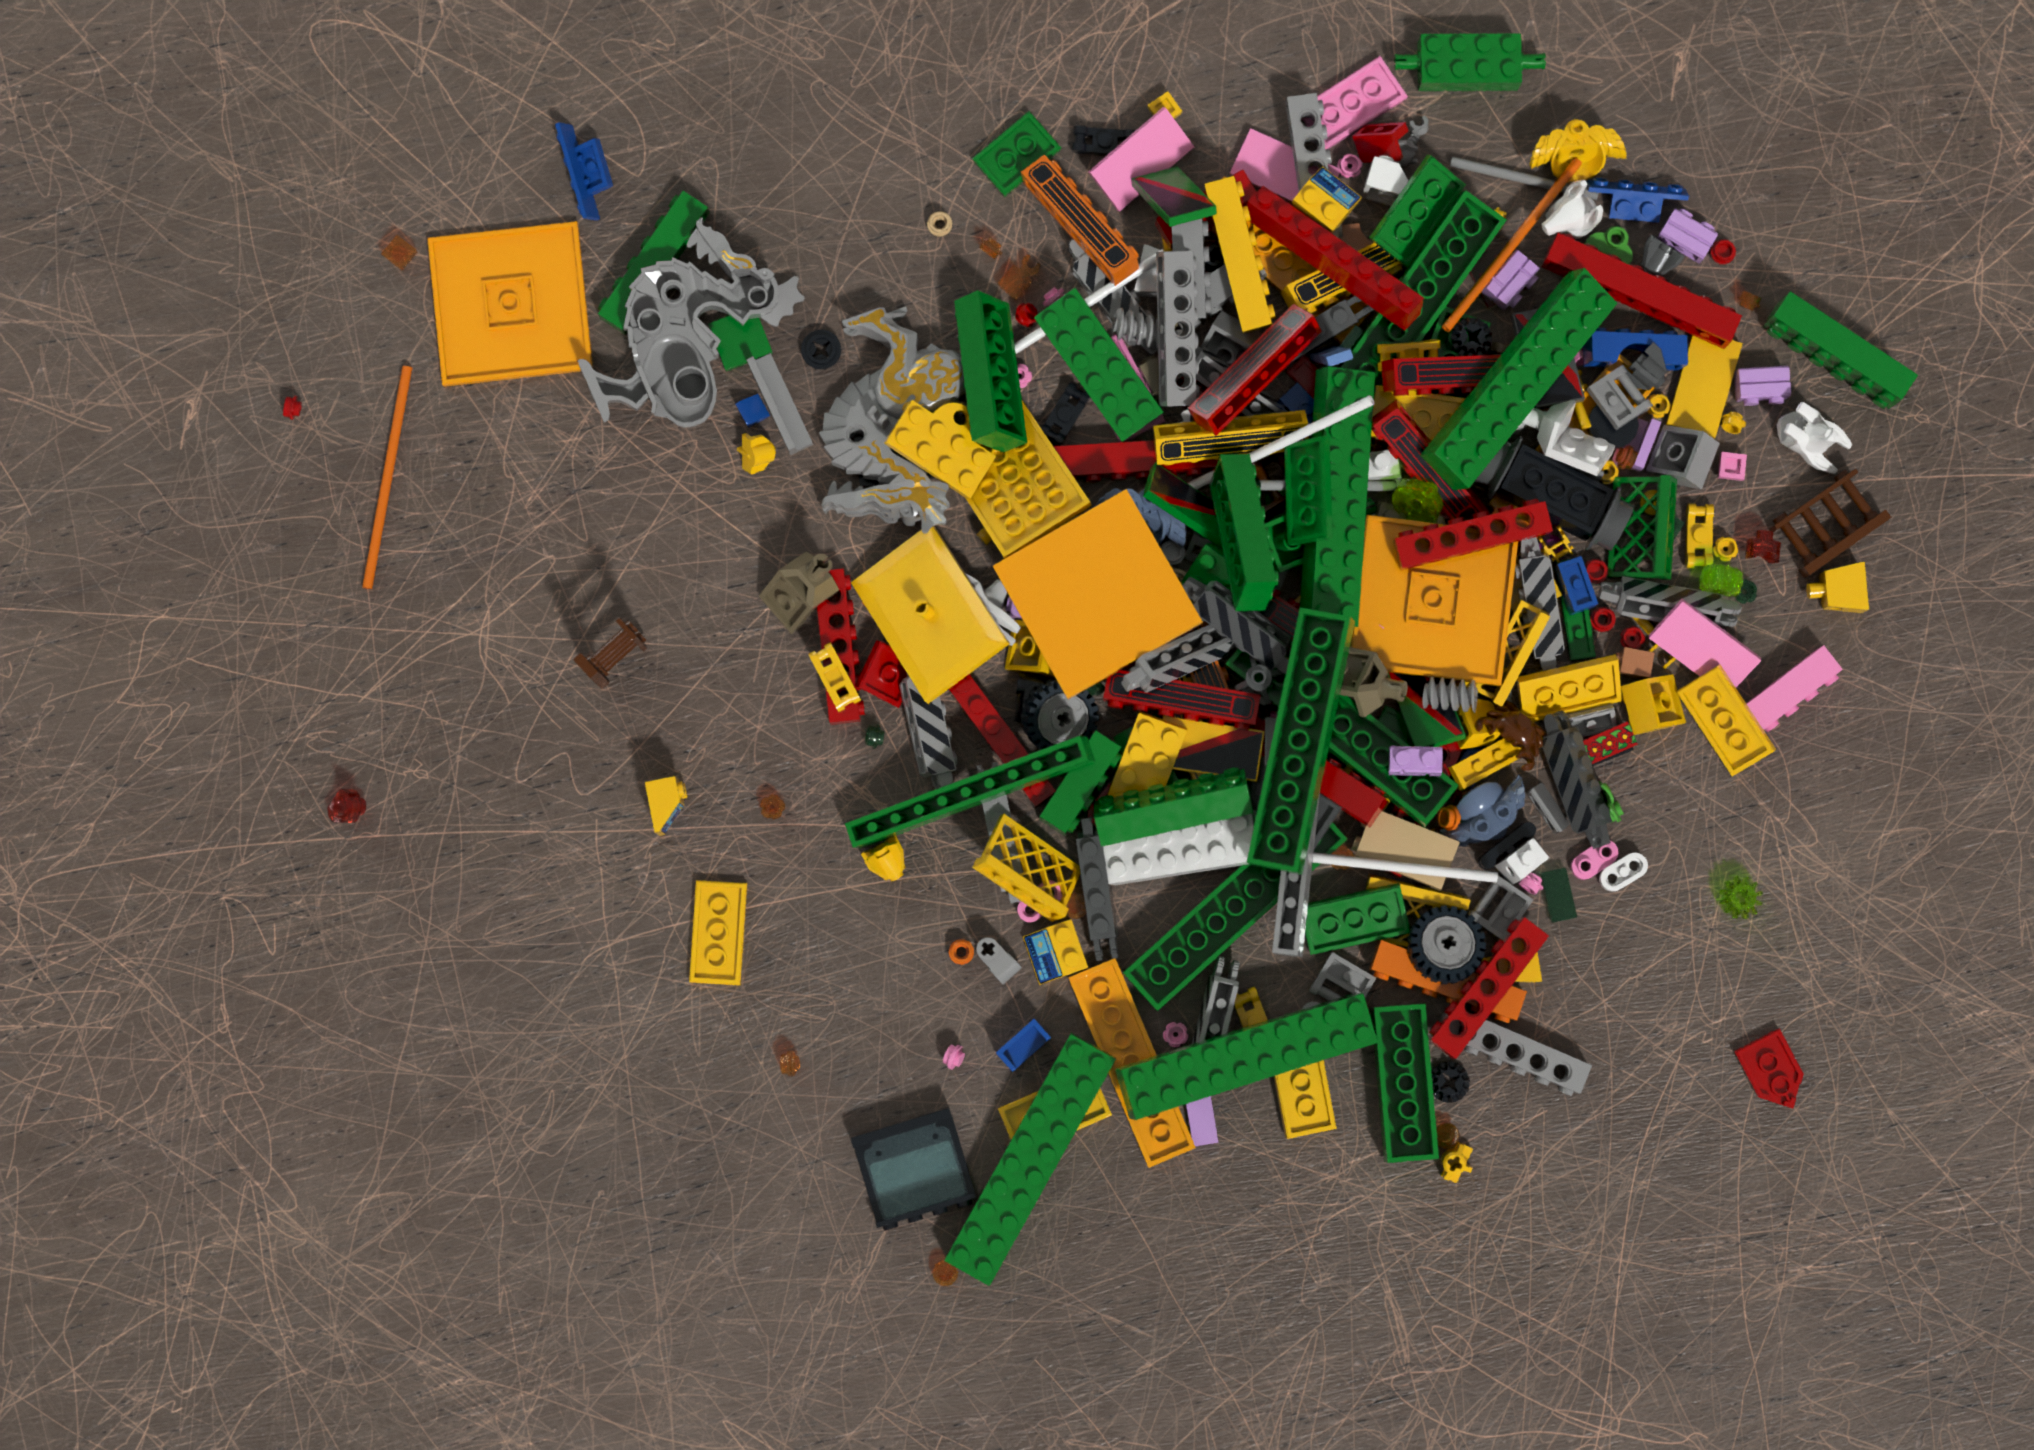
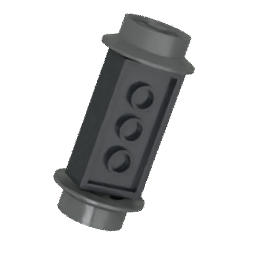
[1474,436,1634,551]

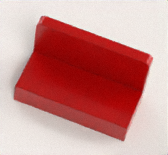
[1352,122,1408,163]

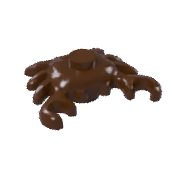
[1475,700,1545,771]

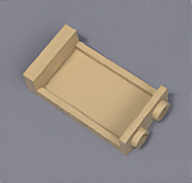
[1351,811,1460,891]

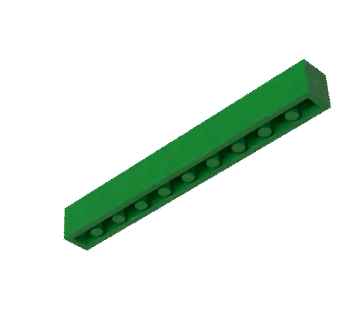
[845,735,1095,848]

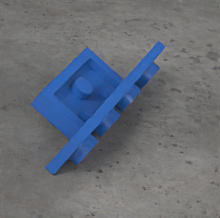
[555,122,613,221]
[1586,177,1689,223]

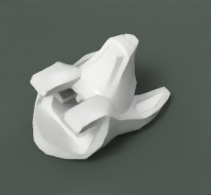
[1542,180,1603,239]
[1777,402,1852,474]
[965,573,1021,646]

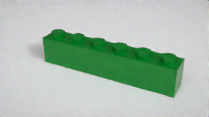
[598,191,710,336]

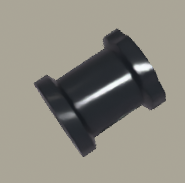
[1205,244,1224,272]

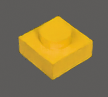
[1147,91,1182,119]

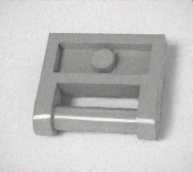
[1587,365,1653,430]
[1467,876,1533,941]
[1309,952,1376,1001]

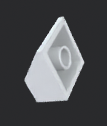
[1361,155,1408,206]

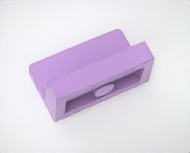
[1611,418,1661,472]

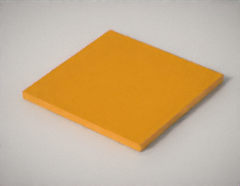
[427,221,593,387]
[993,489,1203,700]
[1350,515,1518,686]

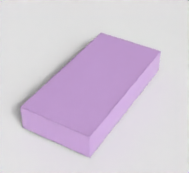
[1186,1096,1218,1146]

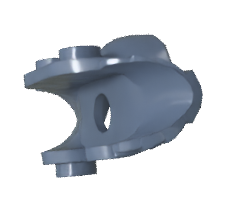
[1094,488,1187,548]
[1438,775,1525,847]

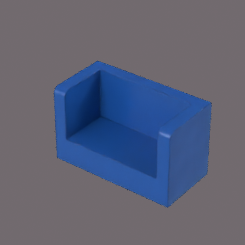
[1553,556,1599,616]
[996,1019,1051,1072]

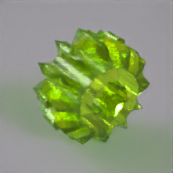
[1699,564,1744,597]
[1719,876,1763,919]

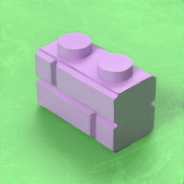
[1657,209,1718,264]
[1482,250,1539,311]
[1734,366,1791,406]
[1388,746,1442,776]

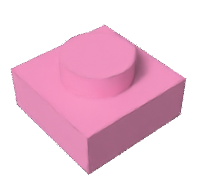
[1717,452,1747,481]

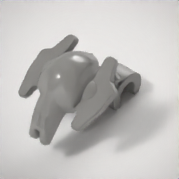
[1394,116,1429,167]

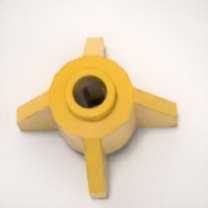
[861,836,906,881]

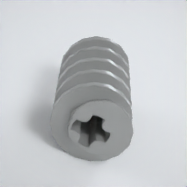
[1110,308,1158,350]
[1423,676,1478,713]

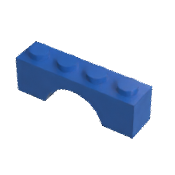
[1583,328,1688,371]

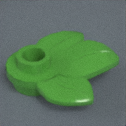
[1584,226,1633,265]
[1598,781,1624,823]

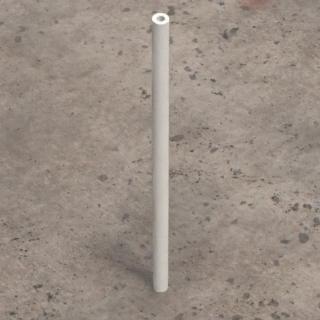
[1014,249,1164,354]
[1188,395,1374,489]
[1313,852,1498,883]

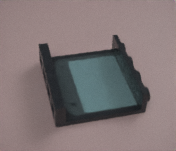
[850,1108,976,1231]

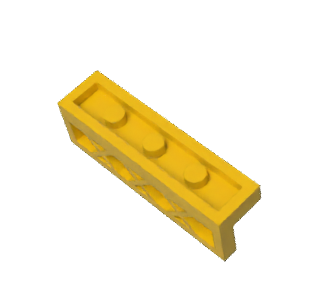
[1476,599,1550,706]

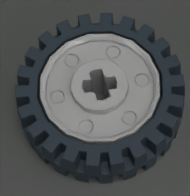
[1021,678,1099,750]
[1407,906,1486,984]

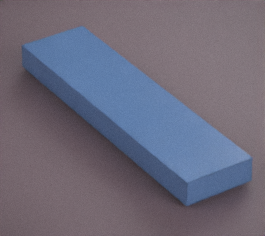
[1309,345,1353,366]

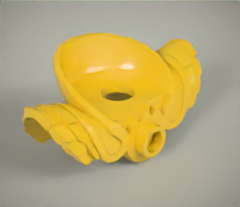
[1529,119,1627,183]

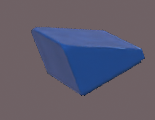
[735,394,770,428]

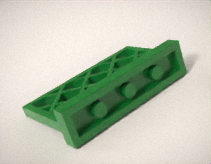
[1607,475,1677,580]

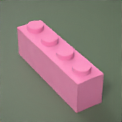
[1746,645,1843,732]

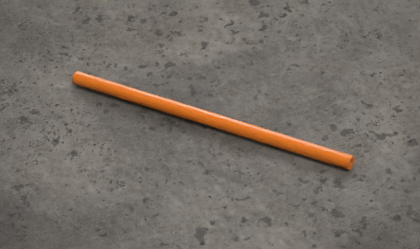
[1442,158,1582,332]
[362,366,412,589]

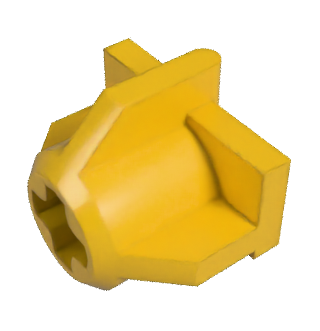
[737,433,776,475]
[1441,1141,1473,1183]

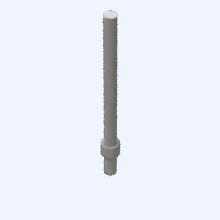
[1450,156,1599,200]

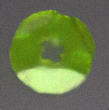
[1392,478,1443,523]

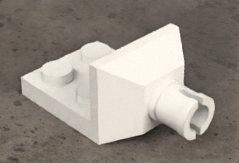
[1521,400,1615,476]

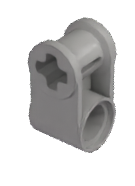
[976,937,1022,985]

